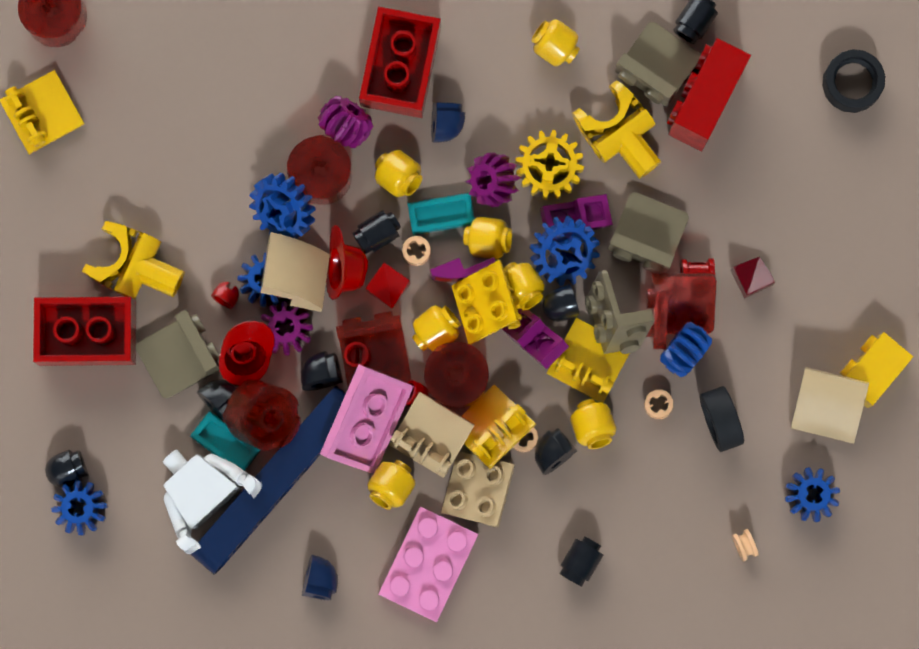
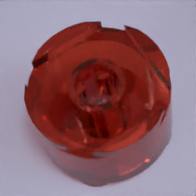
[18,0,87,47]
[287,135,352,205]
[424,342,489,410]
[223,380,301,451]

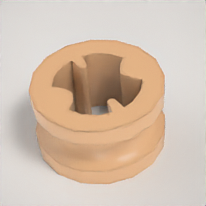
[402,236,431,266]
[644,390,673,419]
[513,427,538,452]
[732,529,759,562]

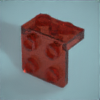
[646,273,717,349]
[336,311,411,388]

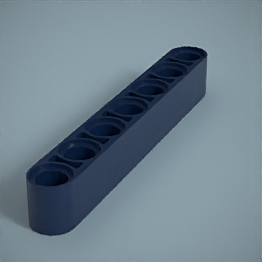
[190,386,346,575]

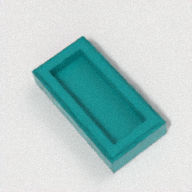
[407,193,475,236]
[190,411,261,471]

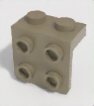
[615,22,700,107]
[608,192,689,274]
[585,270,655,354]
[136,310,220,399]

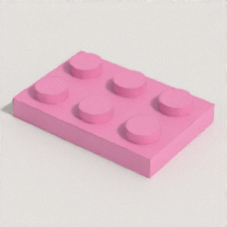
[320,364,414,474]
[378,506,479,622]

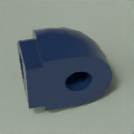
[431,102,466,143]
[302,555,338,600]

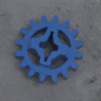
[249,173,316,239]
[529,216,600,286]

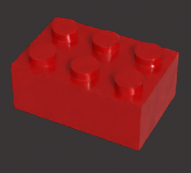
[359,6,441,118]
[667,38,751,152]
[33,297,136,366]

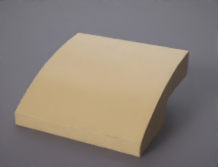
[260,232,330,312]
[791,367,869,444]

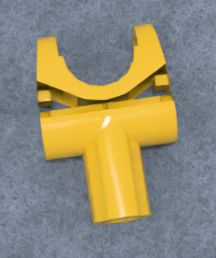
[572,80,662,179]
[82,221,185,300]

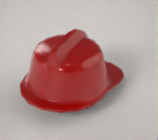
[326,225,368,300]
[219,321,274,386]

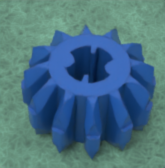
[237,253,279,308]
[660,322,712,377]
[784,467,840,522]
[51,480,108,536]

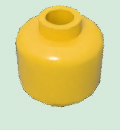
[531,19,580,67]
[375,150,423,197]
[463,217,512,259]
[504,262,545,310]
[412,305,461,353]
[570,399,617,449]
[367,460,415,510]

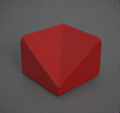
[365,262,411,309]

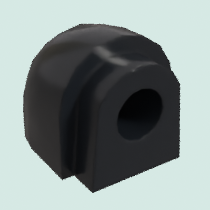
[543,284,579,322]
[301,351,343,391]
[197,380,245,423]
[535,428,577,475]
[45,450,89,487]

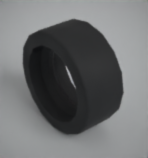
[822,49,886,113]
[700,386,745,452]

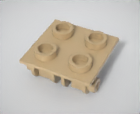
[389,392,475,478]
[441,451,515,527]

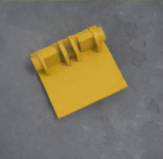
[0,70,84,155]
[451,260,522,345]
[546,317,630,403]
[461,384,536,469]

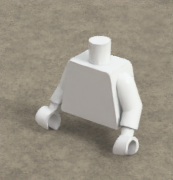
[163,450,262,554]

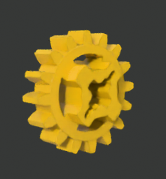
[515,130,584,200]

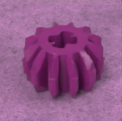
[318,96,373,148]
[465,152,521,207]
[261,301,313,356]

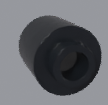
[674,0,718,44]
[352,210,401,254]
[559,536,604,587]

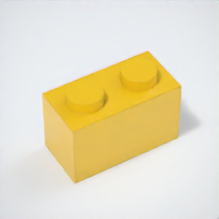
[839,332,914,408]

